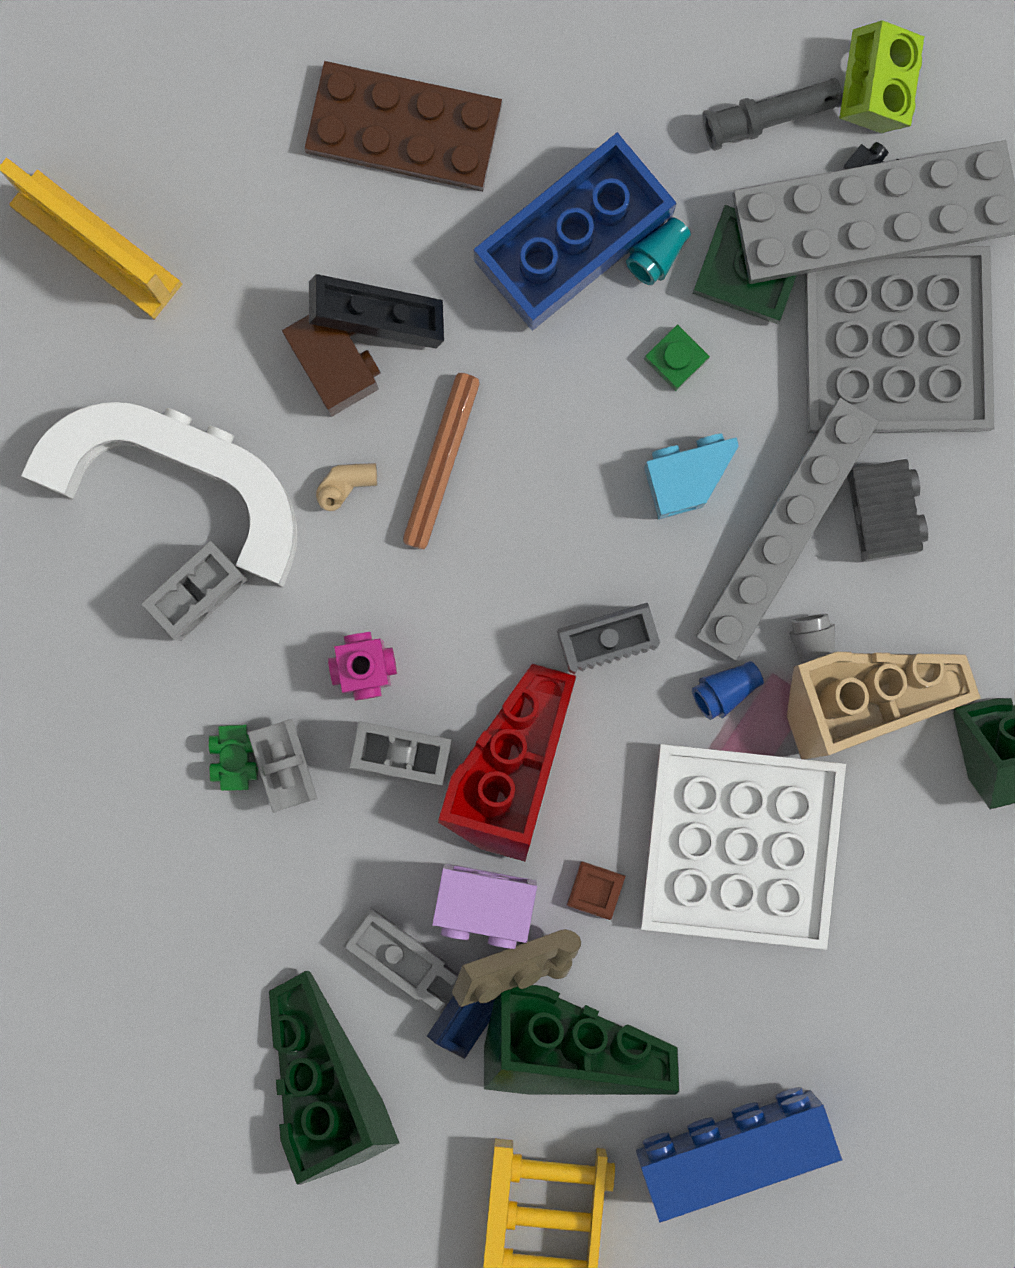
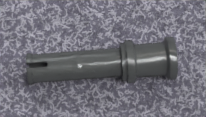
[702,78,843,151]

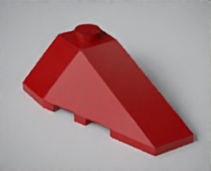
[438,664,576,862]

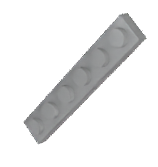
[696,398,880,661]

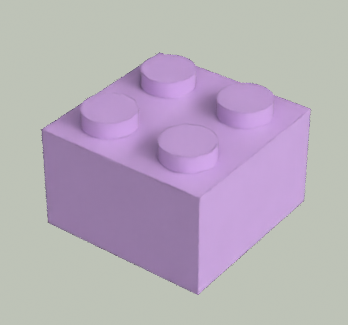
[432,864,537,949]

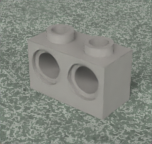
[141,540,248,641]

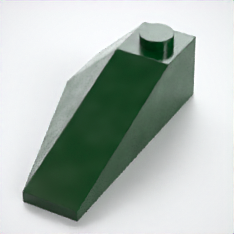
[953,698,1015,809]
[269,971,399,1185]
[484,985,680,1095]

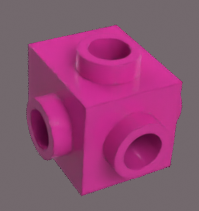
[328,632,397,701]

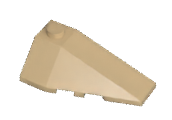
[787,652,981,759]

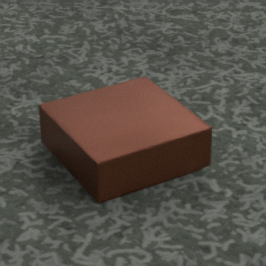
[567,861,626,920]

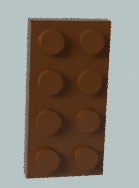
[304,61,502,192]

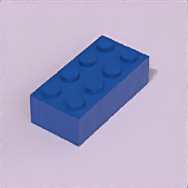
[473,132,677,331]
[636,1087,842,1223]

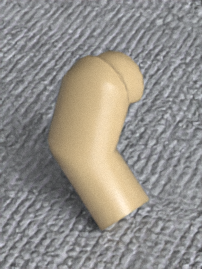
[316,463,377,511]

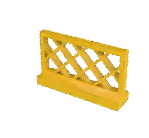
[0,157,183,320]

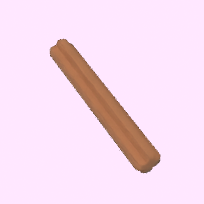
[403,373,480,549]

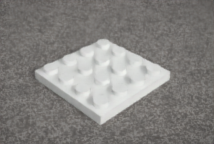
[640,744,846,950]

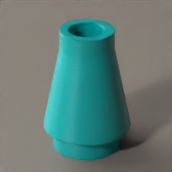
[626,217,691,285]

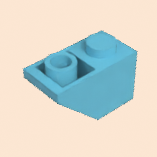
[644,433,739,520]

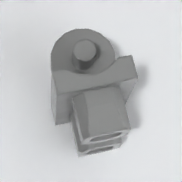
[248,719,318,813]

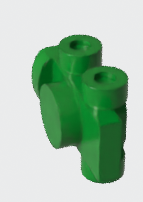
[209,725,258,791]

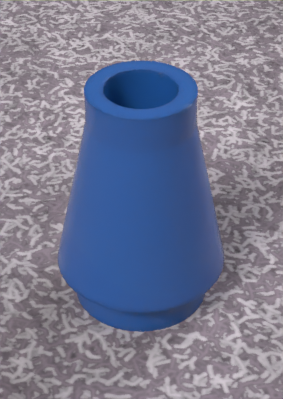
[692,661,764,720]

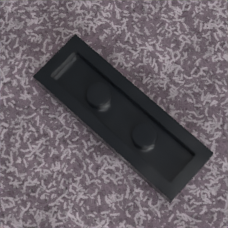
[309,274,444,349]

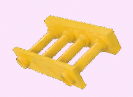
[483,1138,615,1268]

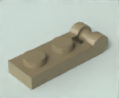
[452,929,581,1007]

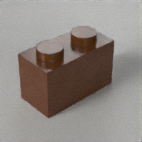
[282,315,381,417]

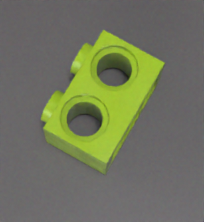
[839,20,925,133]

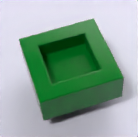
[644,324,710,391]

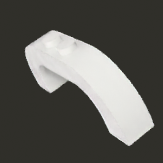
[21,402,297,587]

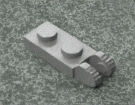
[343,907,459,1013]

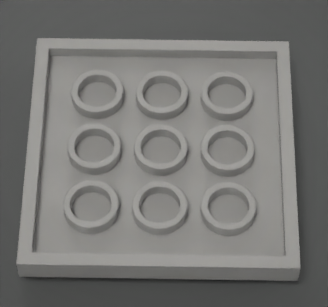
[805,246,994,433]

